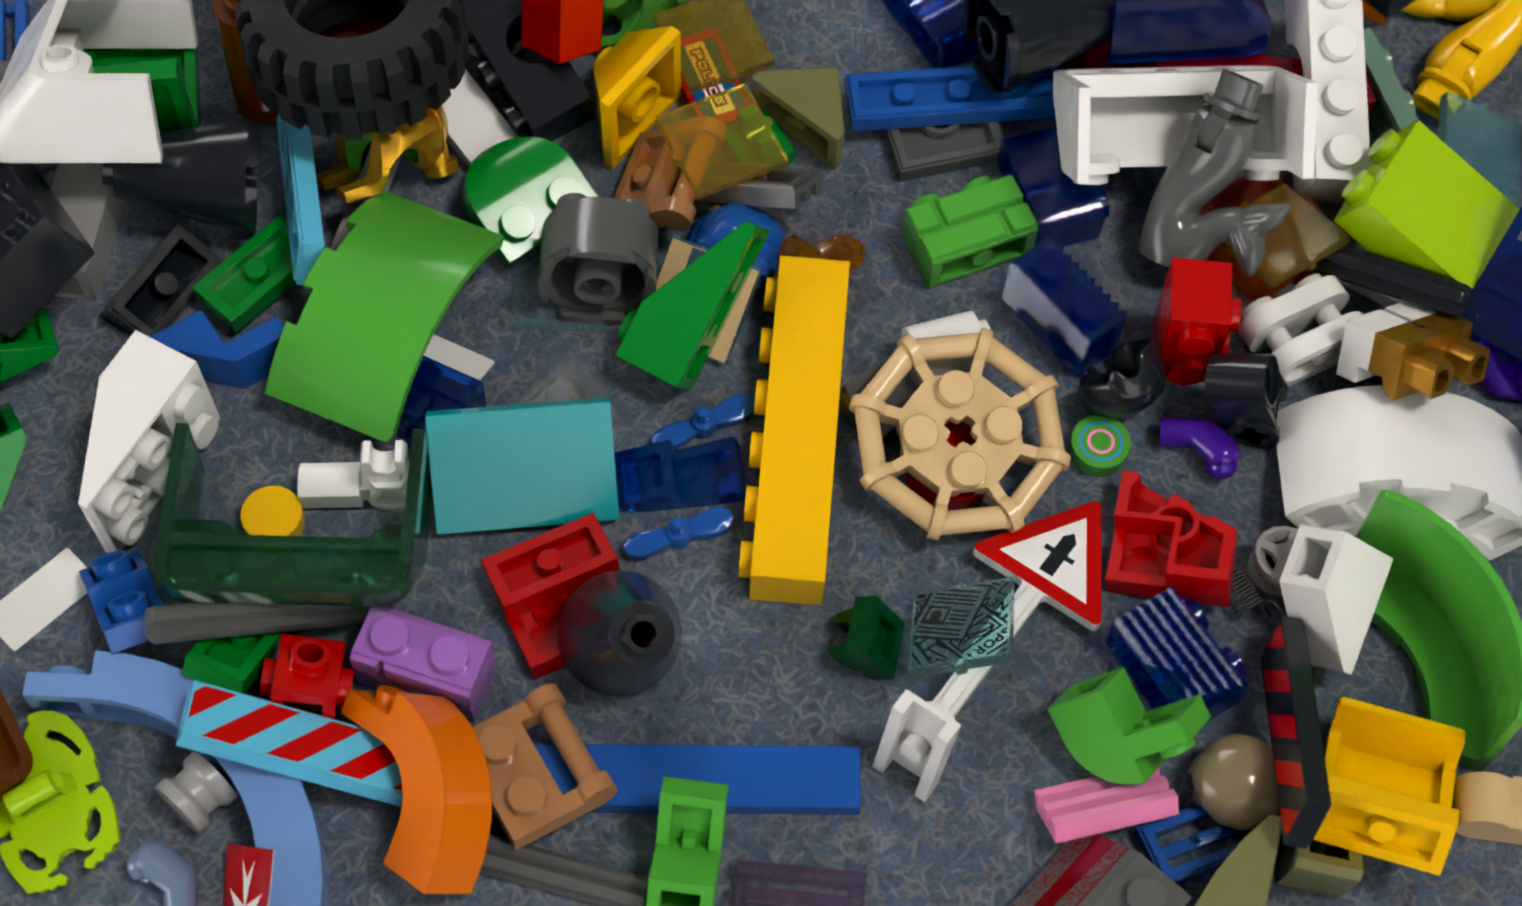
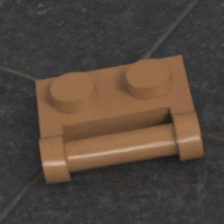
[613,118,727,231]
[472,683,618,851]

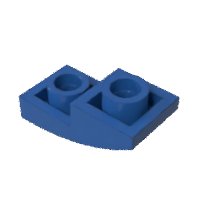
[79,550,164,654]

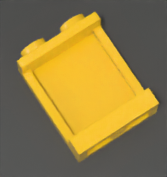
[1313,697,1466,876]

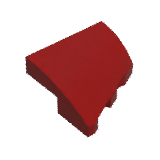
[1105,470,1237,607]

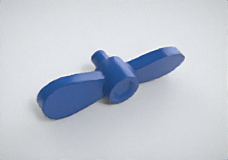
[651,394,755,452]
[623,507,733,560]

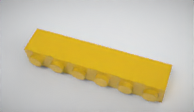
[738,255,850,606]

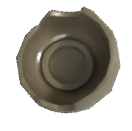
[1187,733,1280,831]

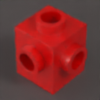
[259,634,355,719]

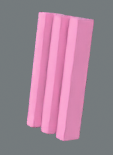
[1034,768,1179,844]

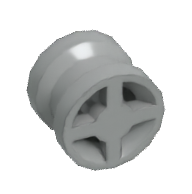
[1246,526,1298,600]
[154,751,238,833]

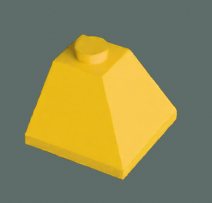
[592,26,681,170]

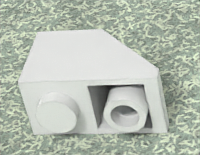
[1279,524,1393,675]

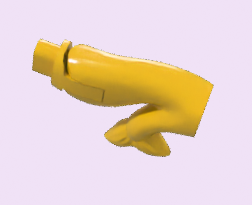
[1399,0,1522,121]

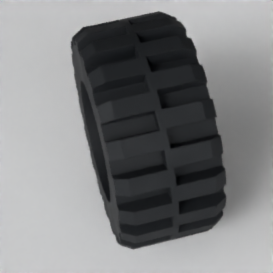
[235,0,469,140]

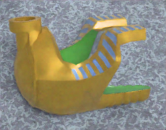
[304,105,459,204]

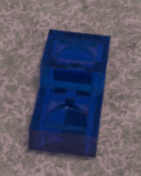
[614,436,746,512]

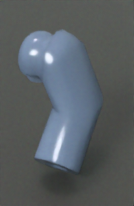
[126,841,197,906]

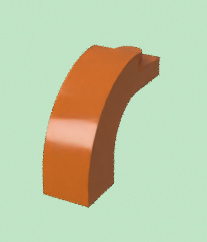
[341,685,492,894]

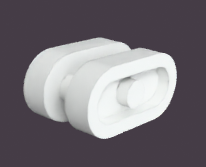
[1238,274,1363,387]

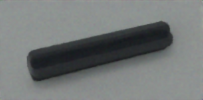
[1303,237,1472,318]

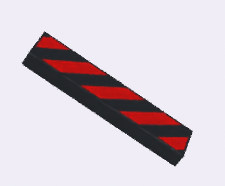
[1261,615,1332,849]

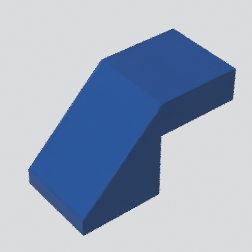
[150,309,284,389]

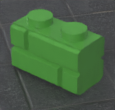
[901,175,1038,288]

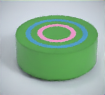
[1068,415,1131,477]

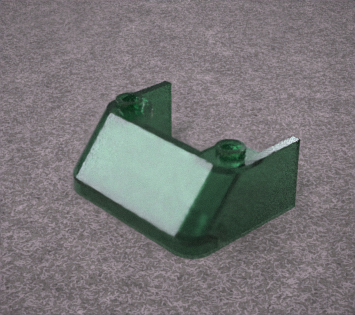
[153,423,433,607]

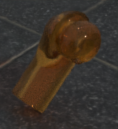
[779,234,866,270]

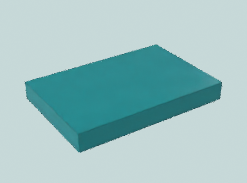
[425,397,619,535]

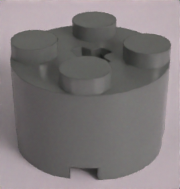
[538,193,658,325]

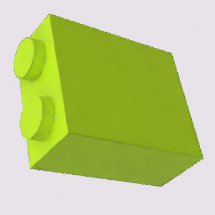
[1333,120,1520,289]

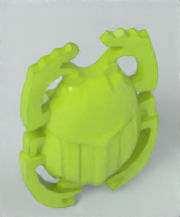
[0,711,121,895]

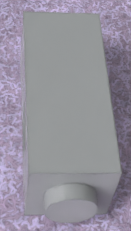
[51,163,126,302]

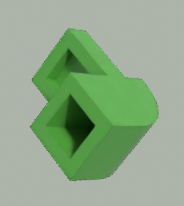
[1047,667,1211,785]
[646,776,729,906]

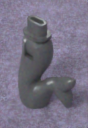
[1138,69,1291,277]

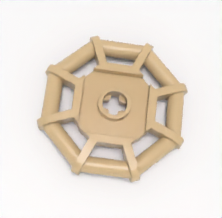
[849,327,1071,541]

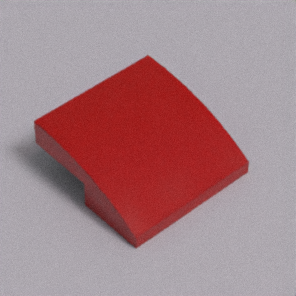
[481,513,637,680]

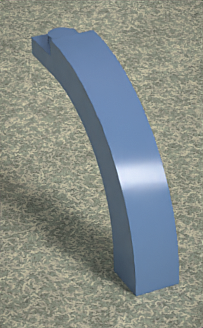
[22,650,331,906]

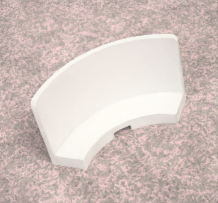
[1276,385,1522,561]

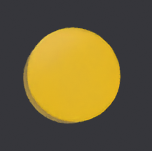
[240,486,305,550]

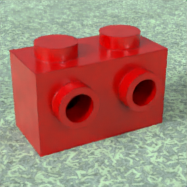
[1152,257,1242,385]

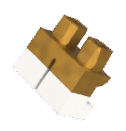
[1336,301,1490,400]

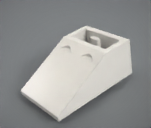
[78,330,221,553]

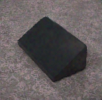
[98,223,224,337]

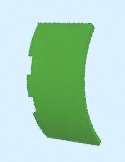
[264,190,504,442]
[1354,490,1522,772]

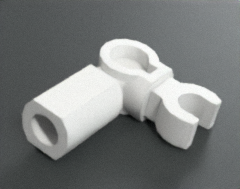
[297,440,416,510]

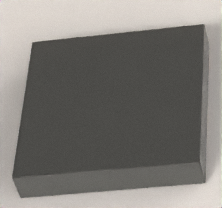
[882,62,1009,182]

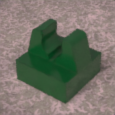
[827,596,905,680]

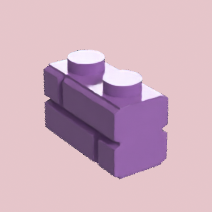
[349,603,497,722]

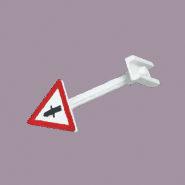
[872,501,1102,802]

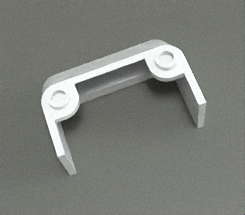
[0,0,198,163]
[1053,65,1318,185]

